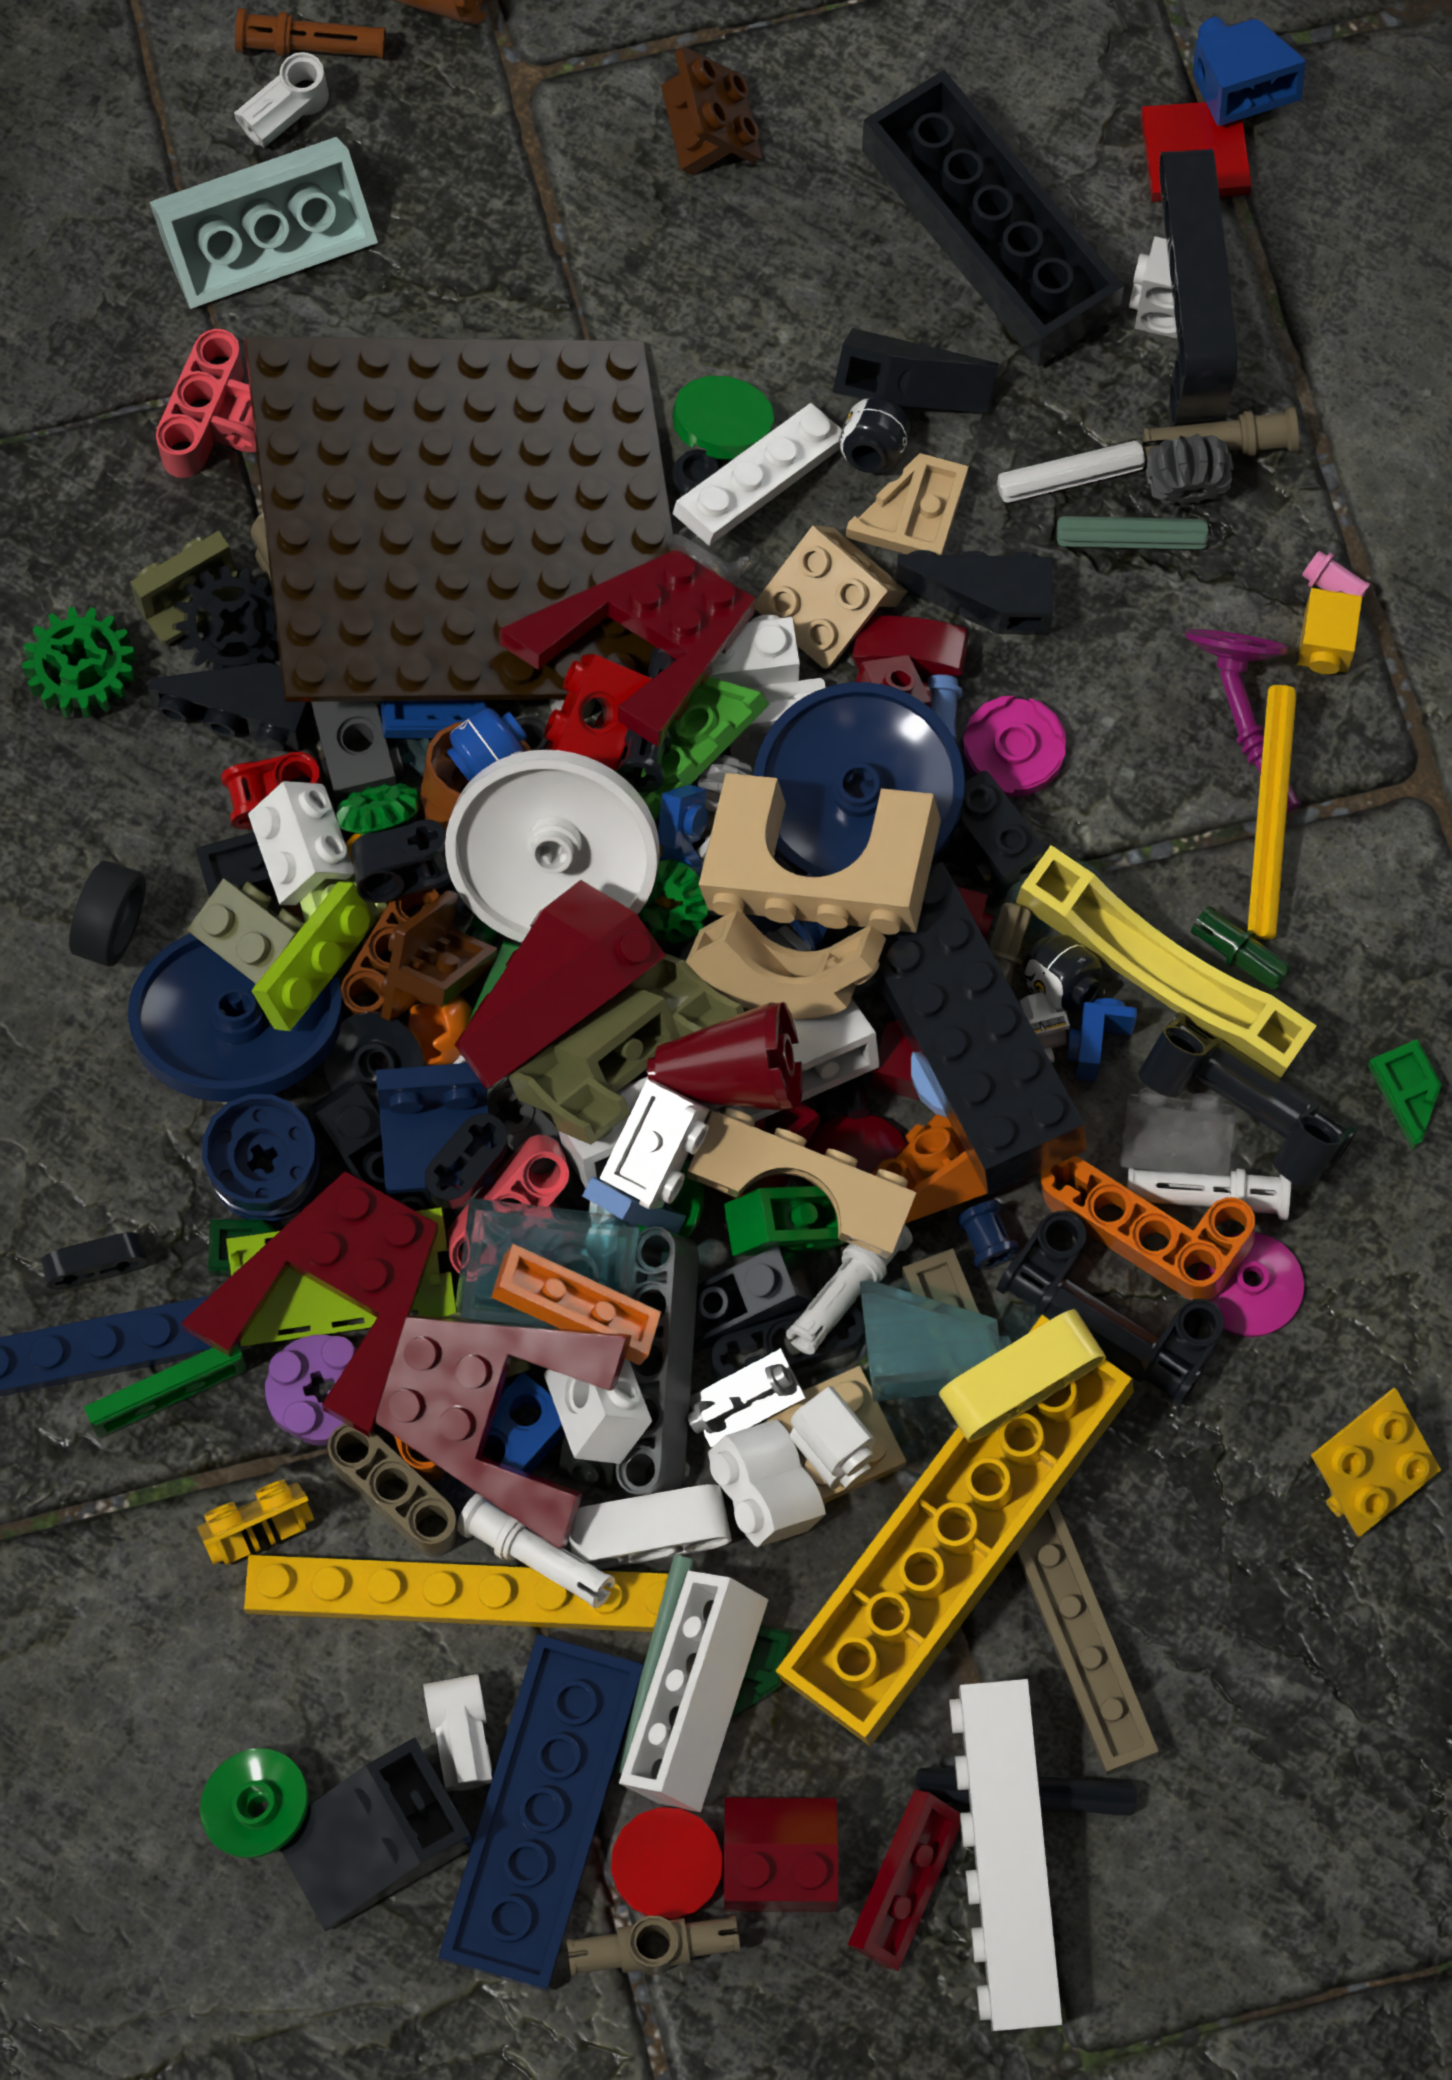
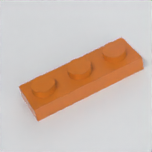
[491,1244,661,1365]

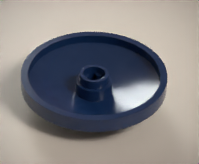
[753,682,965,877]
[128,933,343,1102]

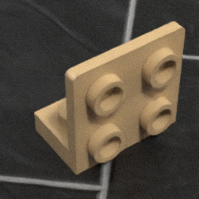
[755,525,908,669]

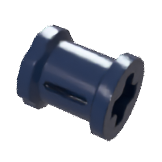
[956,1200,1021,1270]

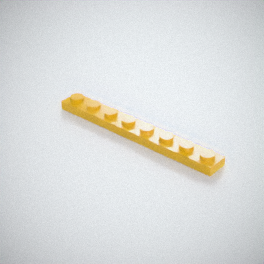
[244,1555,668,1632]

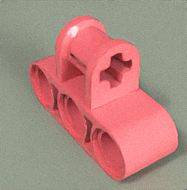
[156,328,256,478]
[446,1135,584,1278]

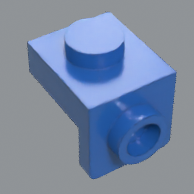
[1067,998,1137,1082]

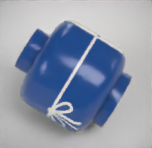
[447,708,528,782]

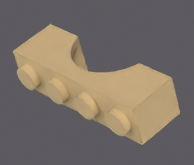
[687,1108,917,1259]

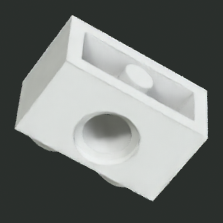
[544,1359,652,1464]

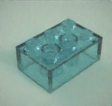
[456,1198,639,1329]

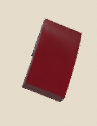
[852,615,969,678]

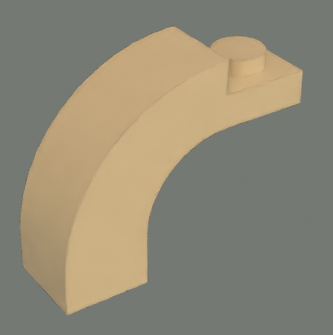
[686,911,886,1019]

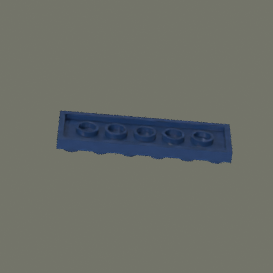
[438,1634,644,1992]

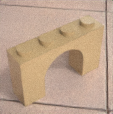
[699,773,941,935]

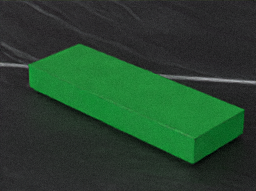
[83,1345,247,1438]

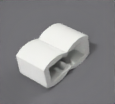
[790,1386,875,1490]
[708,1419,826,1548]

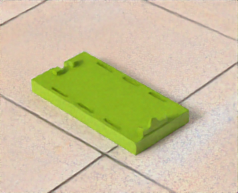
[226,1207,457,1347]

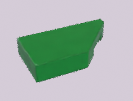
[1368,1039,1441,1150]

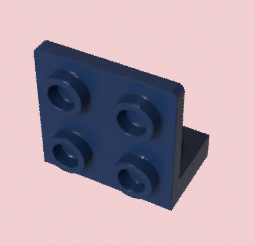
[376,1063,494,1194]

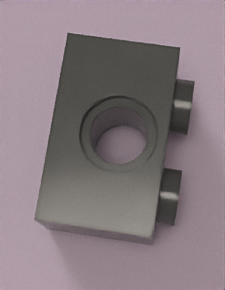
[311,701,405,810]

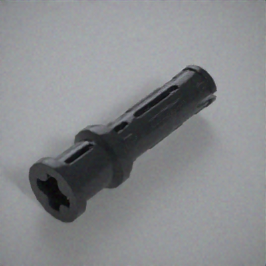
[617,648,676,793]

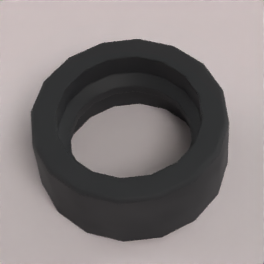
[69,861,146,967]

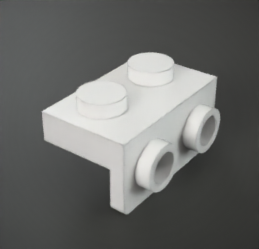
[248,781,354,905]
[600,1080,710,1210]

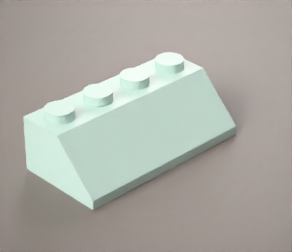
[149,137,378,309]

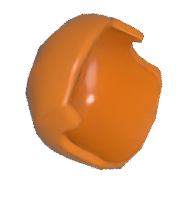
[408,993,473,1066]

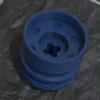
[202,1094,322,1223]

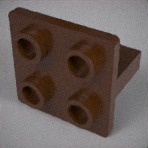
[661,46,762,175]
[380,890,498,1022]

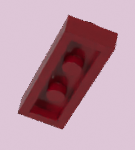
[847,1789,961,1971]

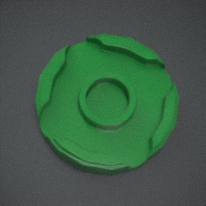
[672,376,774,459]

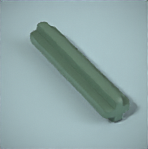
[1057,516,1208,549]

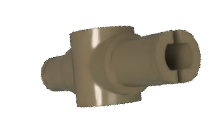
[566,1915,740,1976]

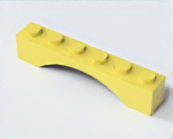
[1016,845,1317,1079]

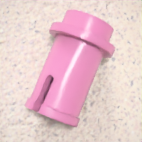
[1302,550,1371,598]

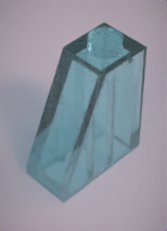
[860,1280,1011,1402]

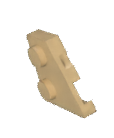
[846,453,969,555]

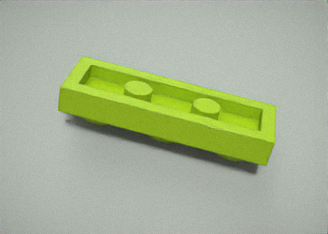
[251,881,376,1031]

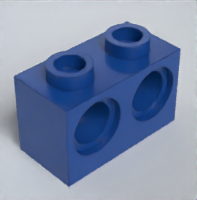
[485,1372,565,1474]

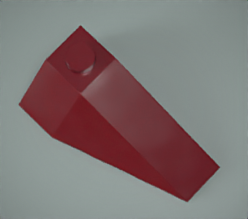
[455,880,666,1089]

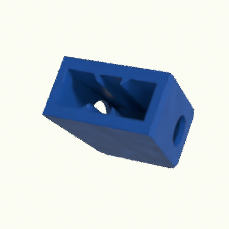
[1193,17,1306,126]

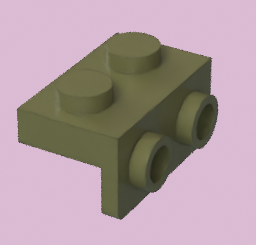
[130,531,242,646]
[187,878,305,984]

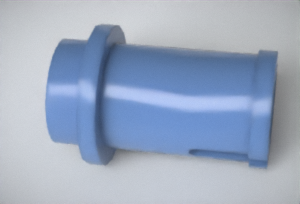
[927,675,963,741]

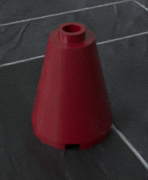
[647,1002,803,1111]

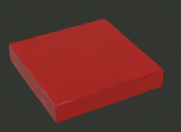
[1140,102,1251,202]

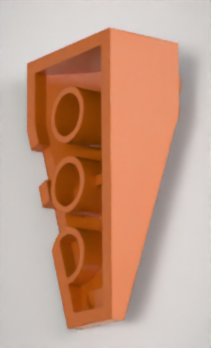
[871,1114,1022,1224]

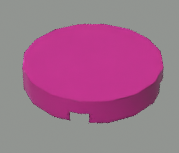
[963,696,1066,797]

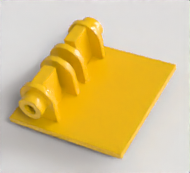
[1311,1388,1441,1537]
[196,1479,315,1566]

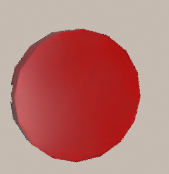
[611,1807,723,1920]

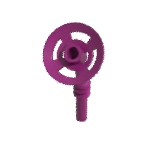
[1185,629,1300,813]

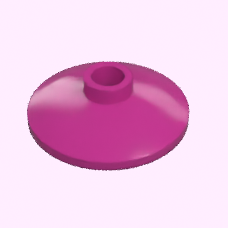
[1196,1233,1304,1337]

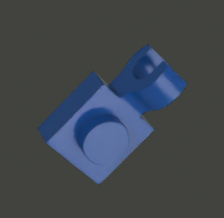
[658,784,708,877]

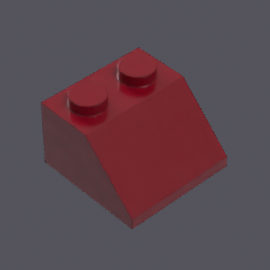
[724,1797,838,1912]

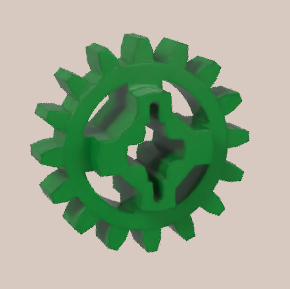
[22,607,137,718]

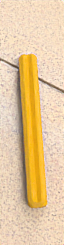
[1247,685,1296,940]

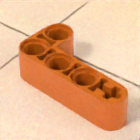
[1041,1156,1255,1301]

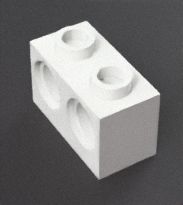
[1129,236,1177,339]

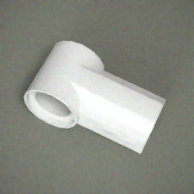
[234,52,329,148]
[423,1674,492,1792]

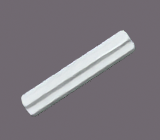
[997,440,1145,503]

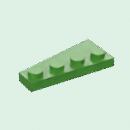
[615,676,770,821]

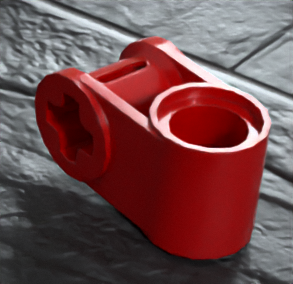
[221,752,326,829]

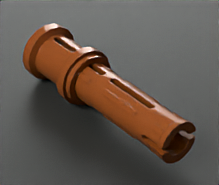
[235,8,386,59]

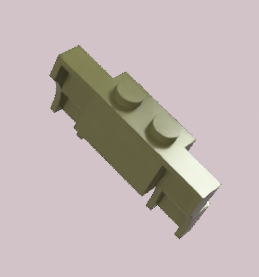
[507,953,744,1145]

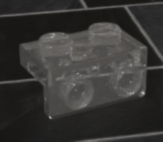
[1120,1088,1235,1176]

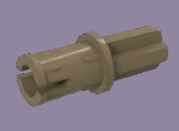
[989,903,1032,985]

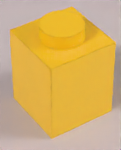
[1297,588,1362,674]

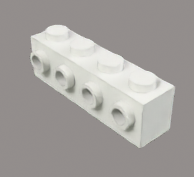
[619,1571,768,1812]

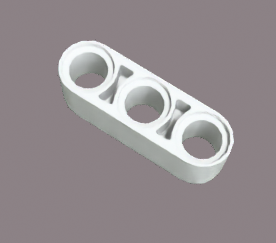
[569,1484,732,1570]

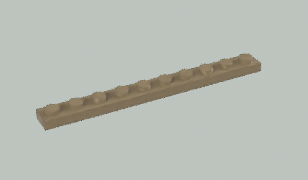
[902,1249,1159,1775]

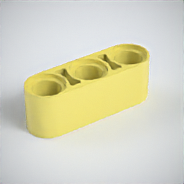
[939,1309,1106,1442]

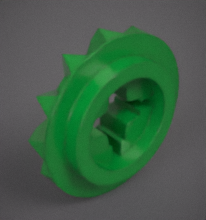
[336,783,420,835]
[638,859,708,945]

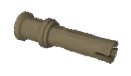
[1142,406,1299,461]

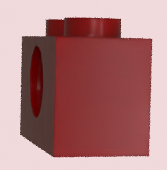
[543,654,652,771]

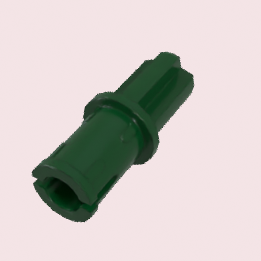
[1191,906,1291,990]

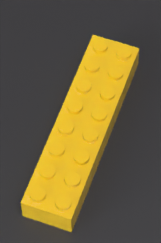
[776,1315,1134,1747]

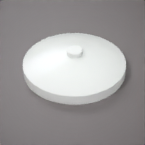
[445,750,660,943]

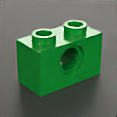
[724,1186,846,1257]

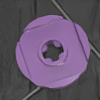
[265,1335,357,1446]

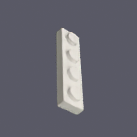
[672,403,842,546]

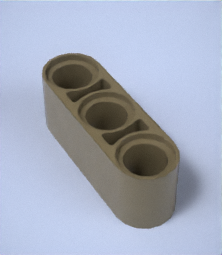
[327,1423,459,1557]

